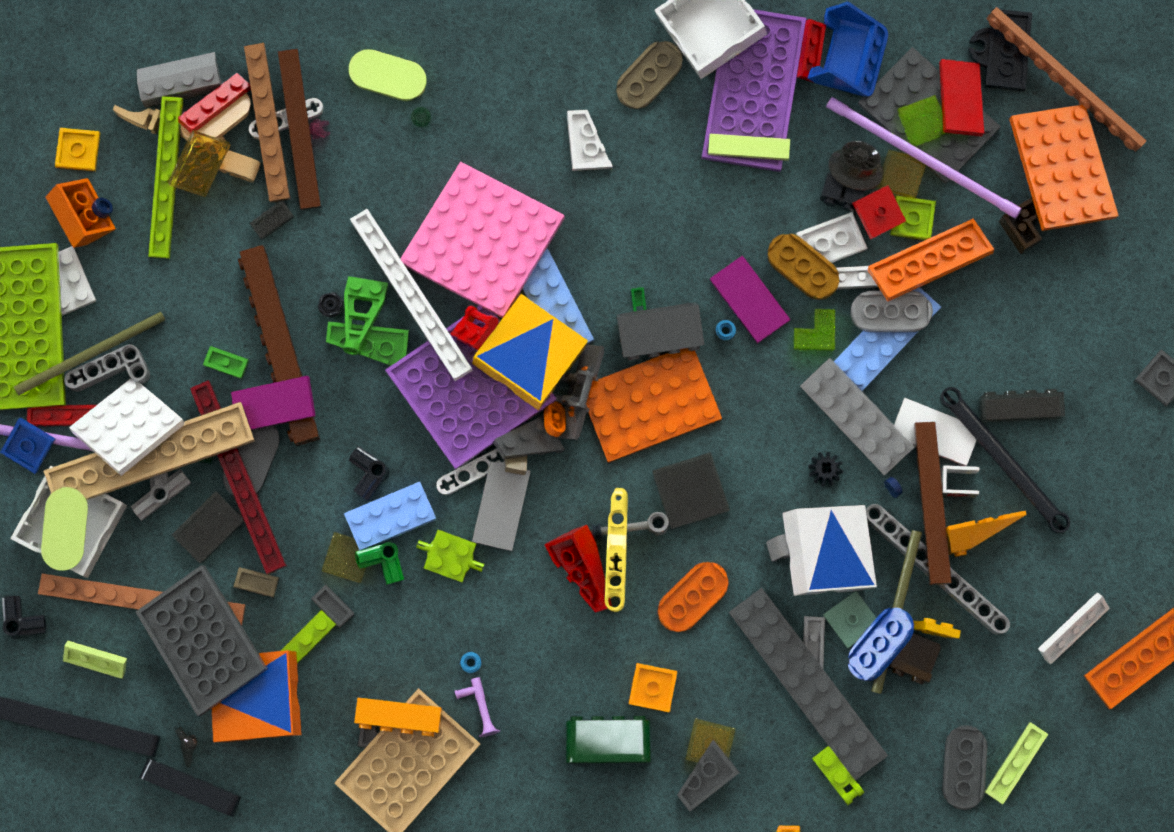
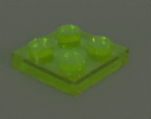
[897,95,949,146]

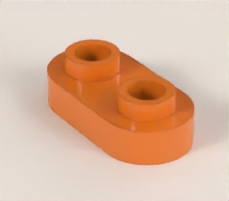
[544,401,566,437]

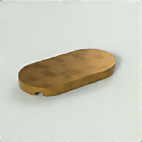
[768,234,839,300]

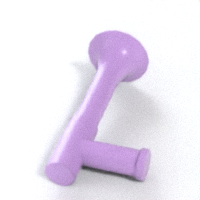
[455,677,500,737]

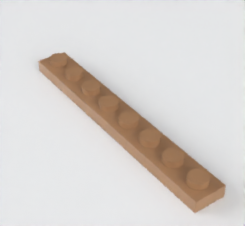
[244,43,290,203]

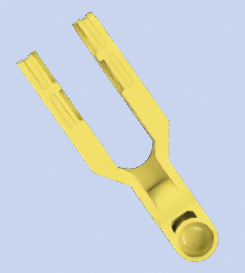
[605,488,628,612]

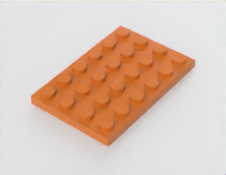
[1009,105,1119,231]
[586,348,722,463]

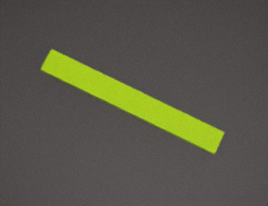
[148,96,183,259]

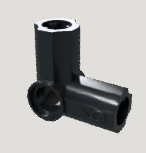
[348,446,390,501]
[2,596,47,639]

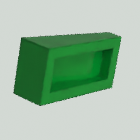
[631,287,646,312]

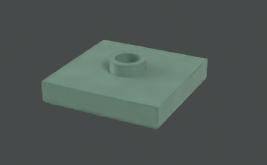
[823,591,876,649]

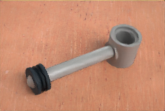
[591,512,669,541]

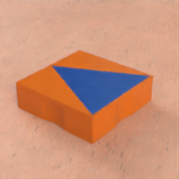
[212,650,301,743]

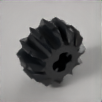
[808,452,843,487]

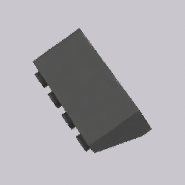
[616,302,704,360]

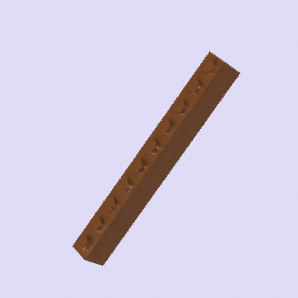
[238,245,320,446]

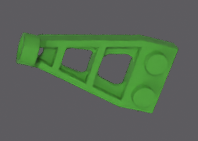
[343,276,388,355]

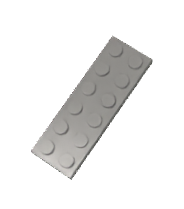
[800,358,915,475]

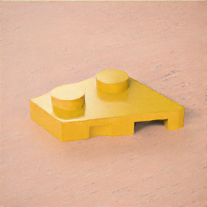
[913,618,961,639]

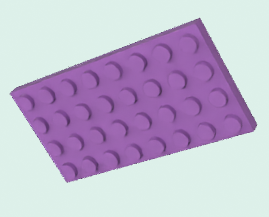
[701,9,806,172]

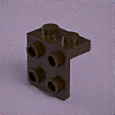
[888,633,941,685]

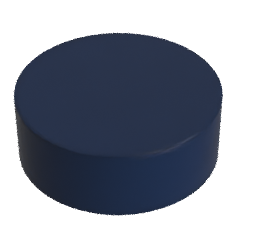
[92,197,113,218]
[884,477,903,498]

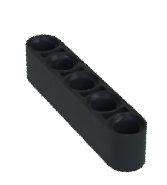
[139,758,241,817]

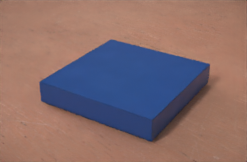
[0,418,56,474]

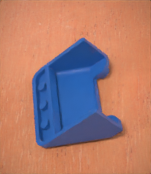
[808,2,888,97]

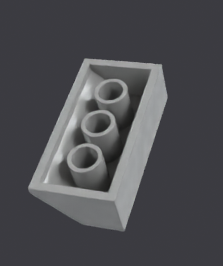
[137,52,222,108]

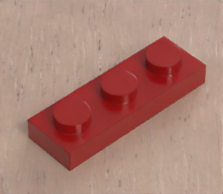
[797,19,826,83]

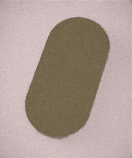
[616,41,683,109]

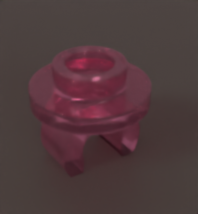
[309,119,330,139]

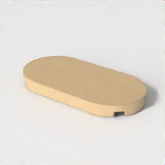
[181,93,251,146]

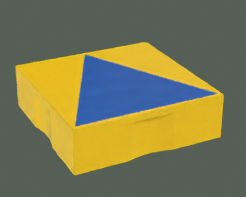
[472,294,588,411]

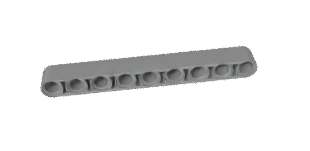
[866,504,1010,635]

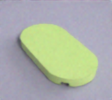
[349,50,427,101]
[41,487,88,570]

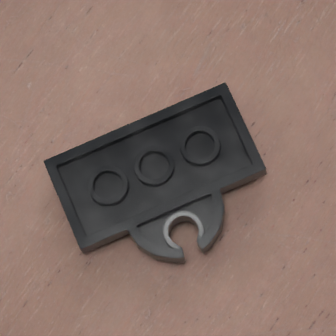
[968,9,1032,91]

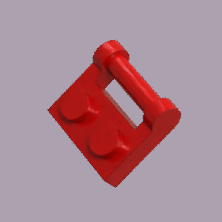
[451,306,499,350]

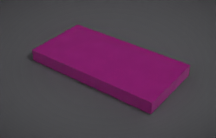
[710,255,790,344]
[231,376,316,430]

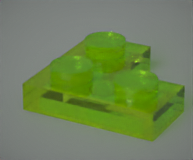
[793,309,835,351]

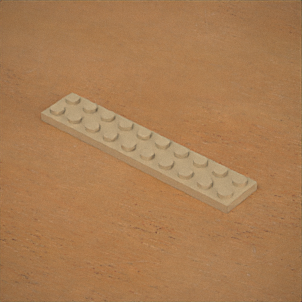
[44,402,255,500]

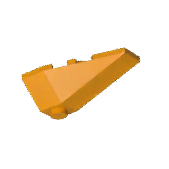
[946,511,1027,557]

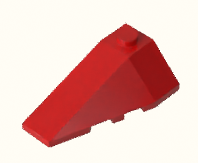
[544,525,612,613]

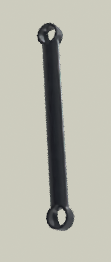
[940,387,1070,533]

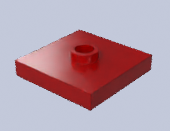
[853,185,906,239]

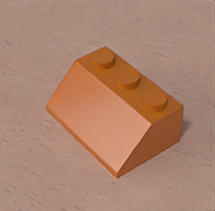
[46,178,116,248]

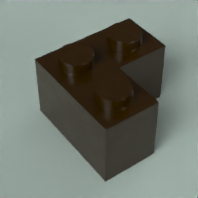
[998,197,1042,254]

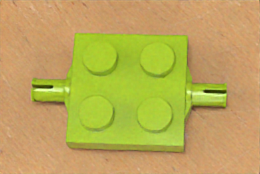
[416,530,485,582]

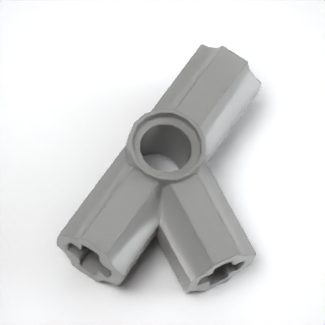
[130,469,191,521]

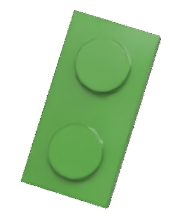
[203,346,249,379]

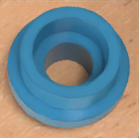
[715,320,736,341]
[460,652,481,673]

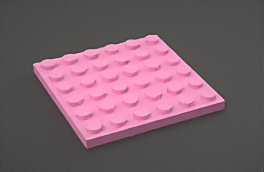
[400,162,565,318]

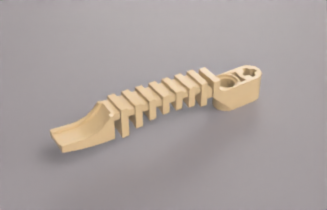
[113,105,261,182]

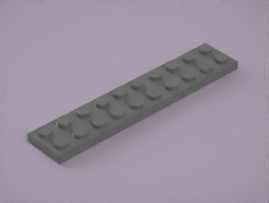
[729,588,888,780]

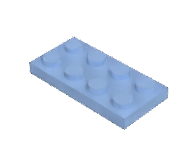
[344,482,436,550]

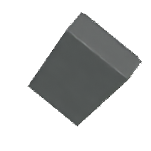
[311,584,355,628]

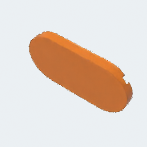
[658,562,728,632]

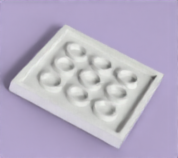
[69,378,185,476]

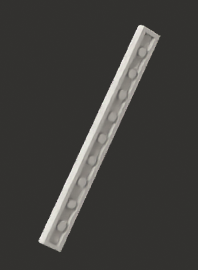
[350,209,472,381]

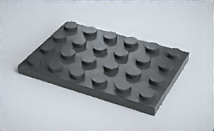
[858,47,1001,184]
[136,565,268,716]

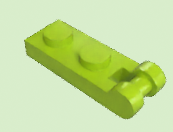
[812,746,865,805]

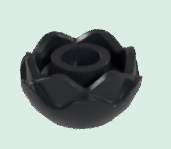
[318,292,343,317]

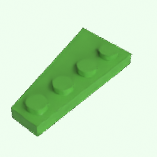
[326,322,409,366]

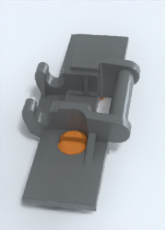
[555,345,605,440]

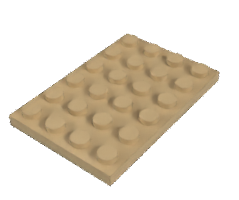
[335,688,481,832]

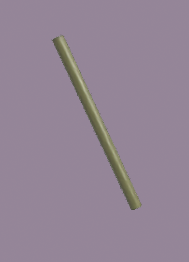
[14,312,165,396]
[871,530,922,694]

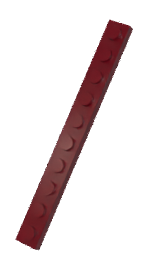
[190,380,287,575]

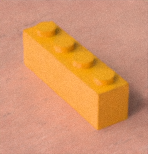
[354,698,442,737]

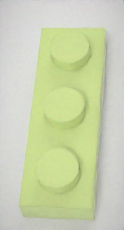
[63,641,127,679]

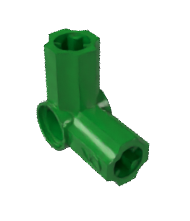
[355,542,404,585]

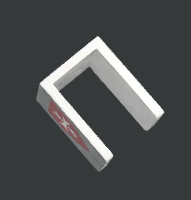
[940,466,979,498]

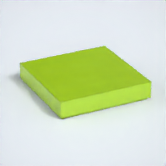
[890,195,936,240]

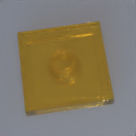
[877,150,927,199]
[685,719,736,763]

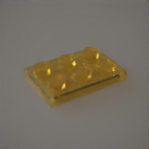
[168,130,231,197]

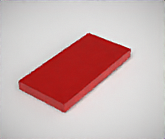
[939,59,984,137]

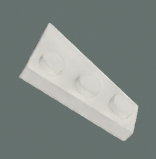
[567,110,613,171]

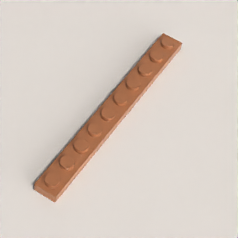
[986,7,1146,152]
[38,574,246,625]

